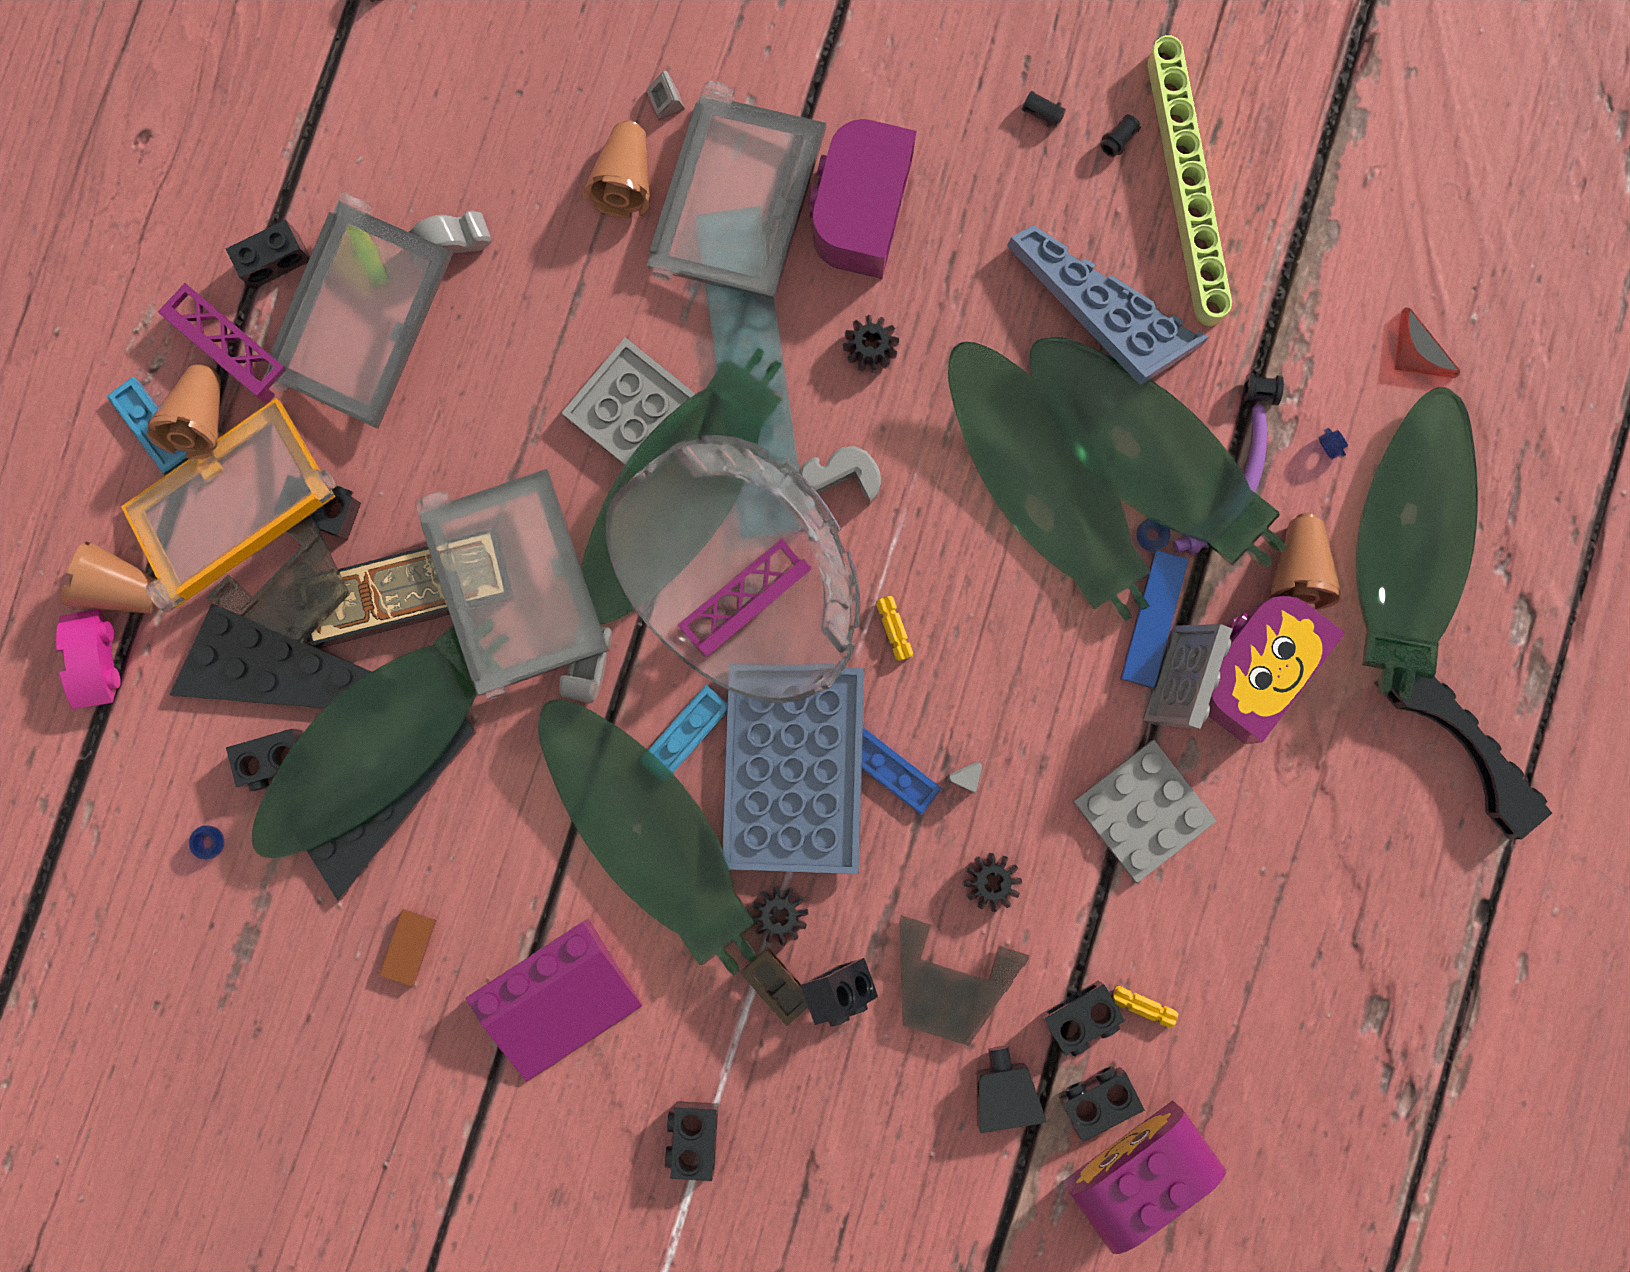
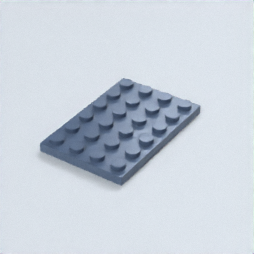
[722,665,865,874]

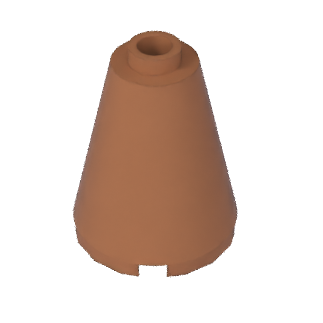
[584,120,650,218]
[147,363,221,459]
[1270,513,1341,609]
[61,541,167,614]

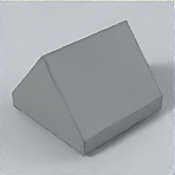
[646,71,685,118]
[947,762,982,793]

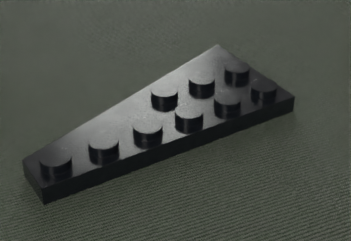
[170,603,398,713]
[285,703,476,901]

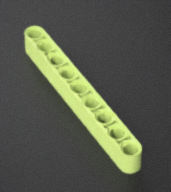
[1147,35,1232,327]

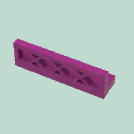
[158,283,286,405]
[677,538,812,657]

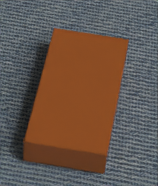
[379,909,437,986]

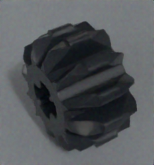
[843,315,899,373]
[963,853,1022,912]
[750,886,809,945]

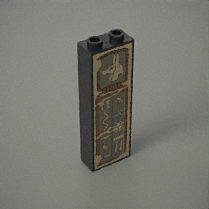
[294,530,515,648]

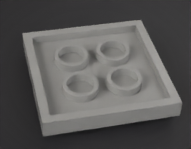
[562,338,703,478]
[1143,624,1232,729]
[1072,740,1217,883]

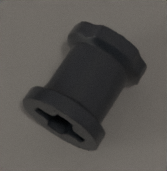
[1243,373,1284,406]

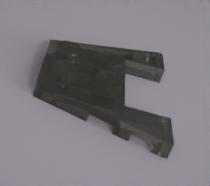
[206,501,350,643]
[899,915,1029,1046]

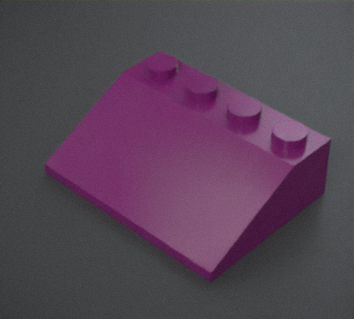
[465,919,643,1082]

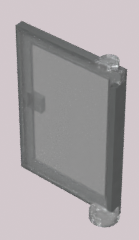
[647,81,826,300]
[265,191,454,428]
[415,469,609,699]

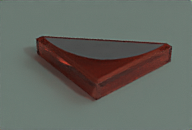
[1395,307,1460,378]

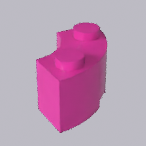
[56,609,120,710]

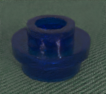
[1318,428,1348,460]
[1136,518,1171,551]
[189,825,224,860]

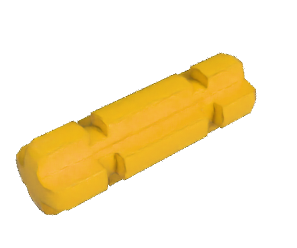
[876,596,913,661]
[1112,986,1178,1028]

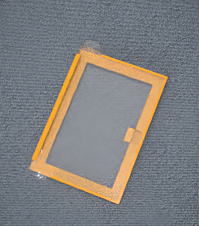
[121,398,337,613]

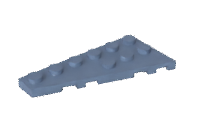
[1007,225,1209,385]

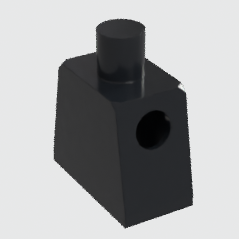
[977,1046,1046,1133]

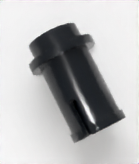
[1022,91,1066,127]
[1100,114,1141,157]

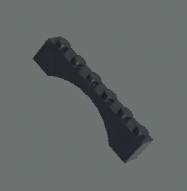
[1374,655,1552,840]

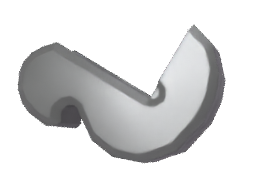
[409,211,492,269]
[799,446,881,505]
[559,623,613,704]

